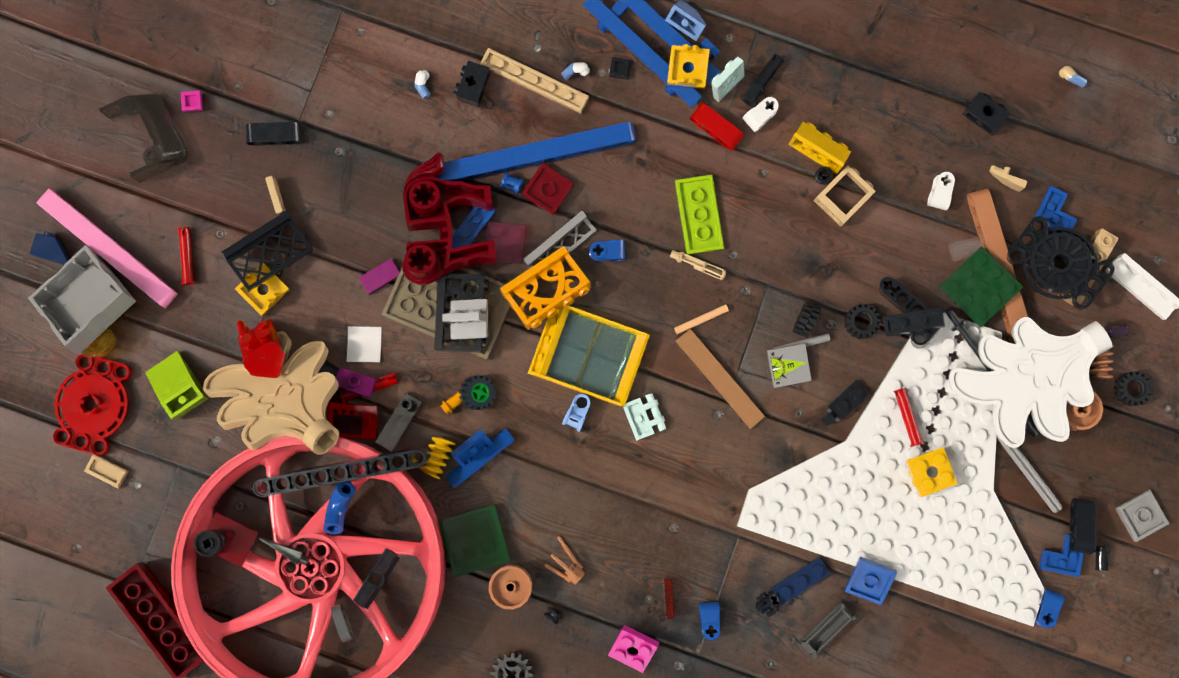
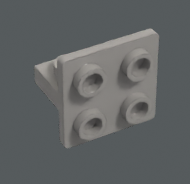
[442,299,488,340]

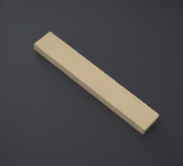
[480,48,589,114]

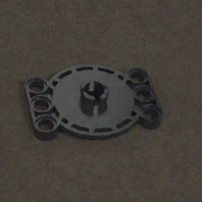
[1007,216,1115,310]

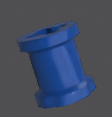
[500,172,524,195]

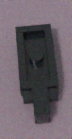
[822,380,869,426]

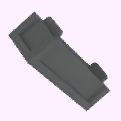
[799,602,856,659]

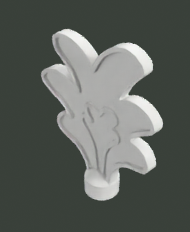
[949,317,1112,448]

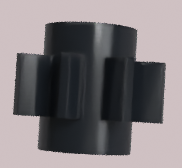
[756,591,780,617]

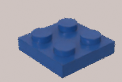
[845,557,897,605]

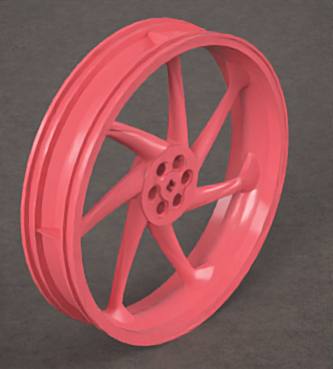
[171,436,446,678]

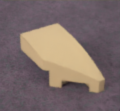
[990,166,1027,192]

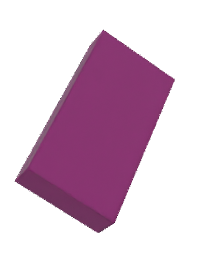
[359,259,400,295]

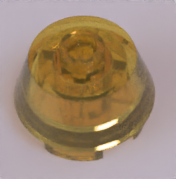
[81,326,116,357]

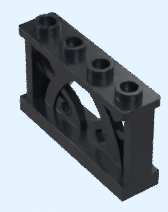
[434,273,489,353]

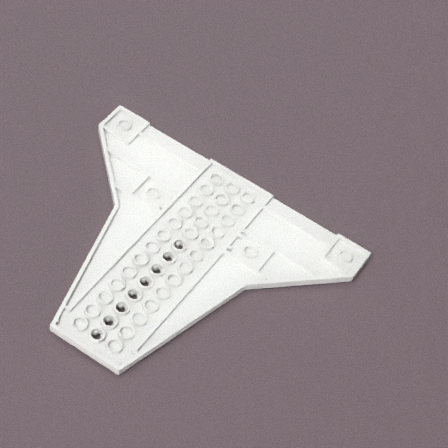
[737,308,1044,627]

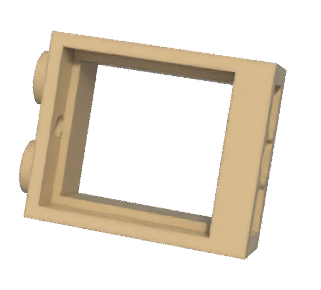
[814,165,876,227]

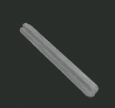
[996,436,1063,513]

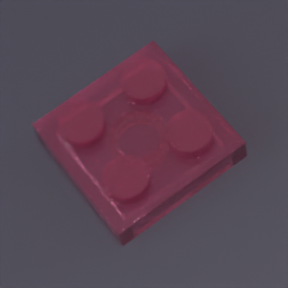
[486,221,526,264]

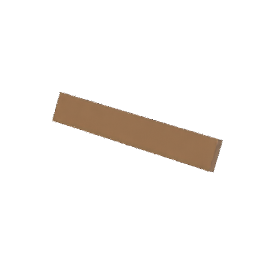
[675,329,765,429]

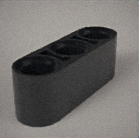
[246,122,301,146]
[1070,498,1096,555]

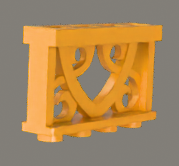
[500,246,591,330]

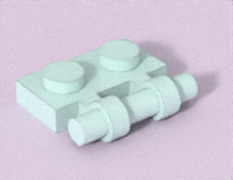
[623,393,667,441]

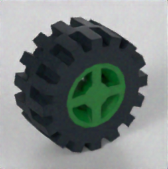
[459,375,496,410]

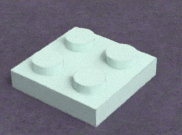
[712,56,745,102]

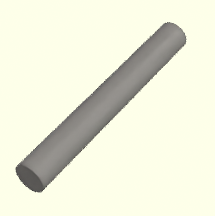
[774,333,830,348]

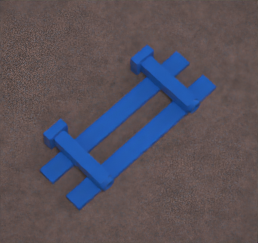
[582,0,721,108]

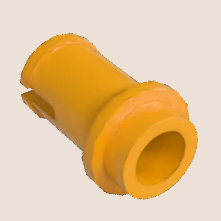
[440,391,463,415]

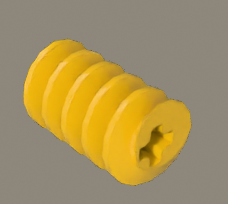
[419,436,455,479]

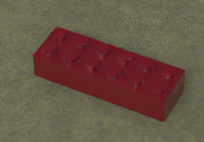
[106,562,204,678]

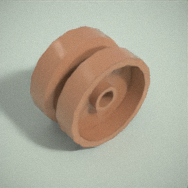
[1066,391,1103,431]
[488,564,533,610]

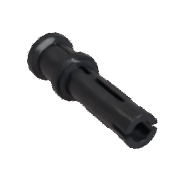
[740,54,784,107]

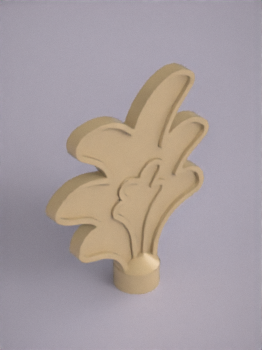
[203,331,339,455]

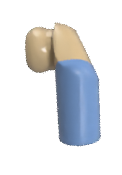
[1059,66,1087,88]

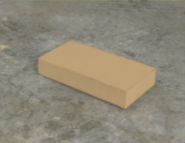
[265,176,286,216]
[84,454,129,488]

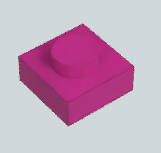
[181,90,203,112]

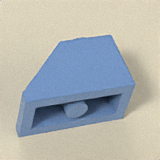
[665,0,706,41]

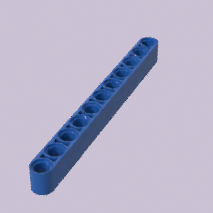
[436,122,637,181]

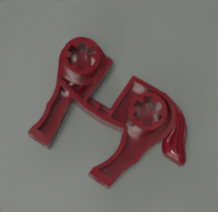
[402,152,497,285]

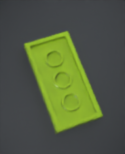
[675,175,724,255]

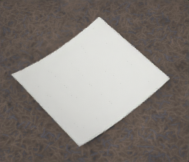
[346,326,381,362]

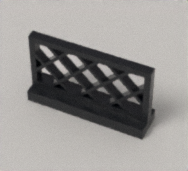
[221,211,313,292]

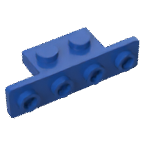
[446,429,514,488]

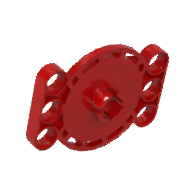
[53,354,132,455]

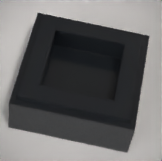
[609,57,631,80]

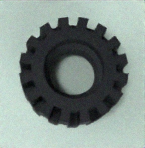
[793,300,821,338]
[844,304,881,339]
[1114,371,1154,406]

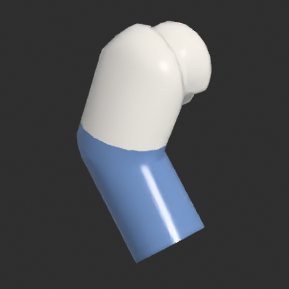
[561,62,590,80]
[414,70,431,99]

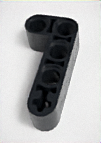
[879,277,941,349]

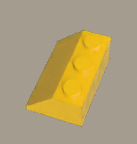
[788,122,851,174]

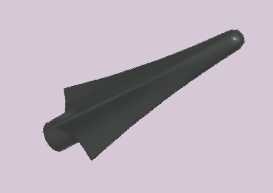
[259,537,310,565]

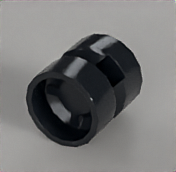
[194,529,227,557]

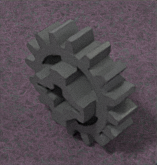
[490,652,533,678]

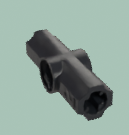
[353,548,401,609]

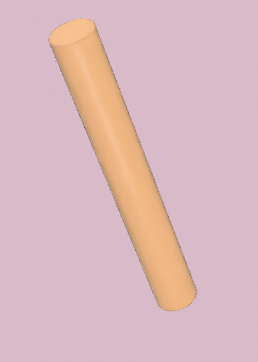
[674,304,729,335]

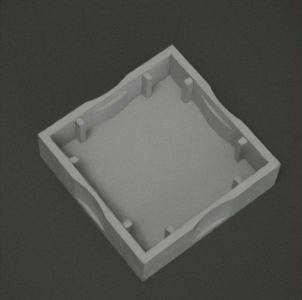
[28,245,136,355]

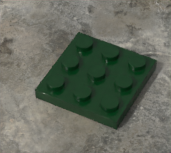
[939,246,1023,328]
[438,504,511,577]

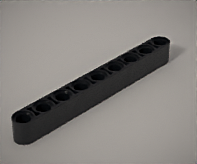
[253,447,430,497]

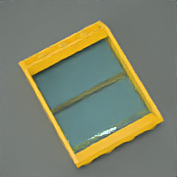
[528,306,650,407]

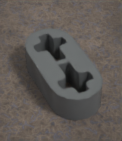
[331,603,354,643]

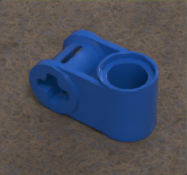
[589,240,626,261]
[1035,588,1064,628]
[699,602,720,640]

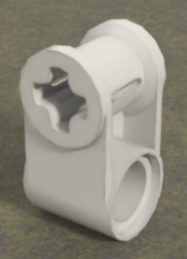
[743,97,779,132]
[927,172,955,210]

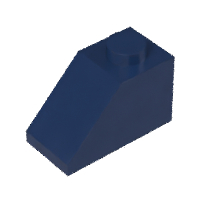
[29,231,71,265]

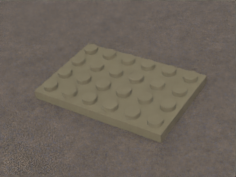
[381,268,515,360]

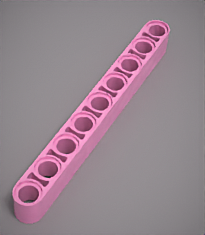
[36,188,178,309]

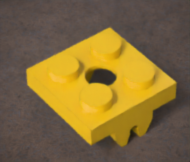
[667,44,710,88]
[235,263,290,316]
[905,447,958,497]

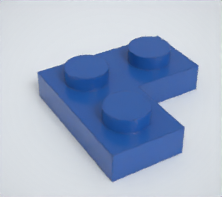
[1034,186,1077,234]
[1039,535,1084,577]

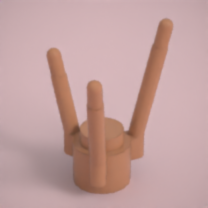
[545,536,585,585]

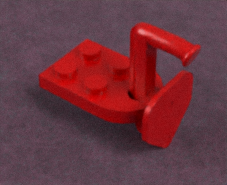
[236,318,285,378]

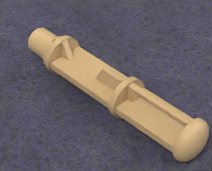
[670,250,726,280]

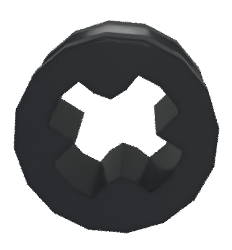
[815,166,833,185]
[544,606,563,625]

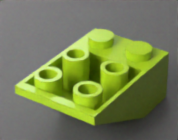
[145,351,209,420]

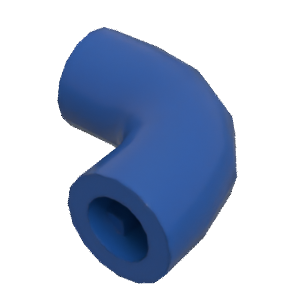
[323,481,355,534]

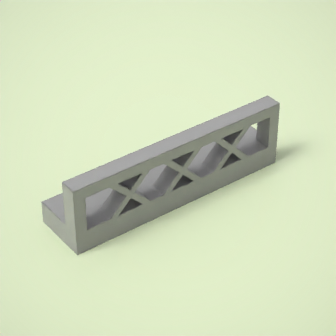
[523,211,597,279]

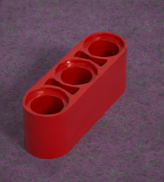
[690,103,744,151]

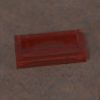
[663,577,674,619]

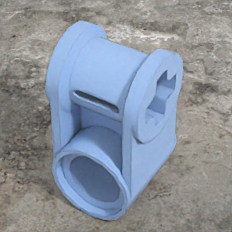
[562,394,591,432]

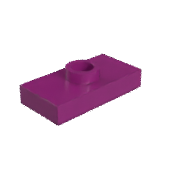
[336,368,377,398]

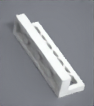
[1104,253,1179,320]

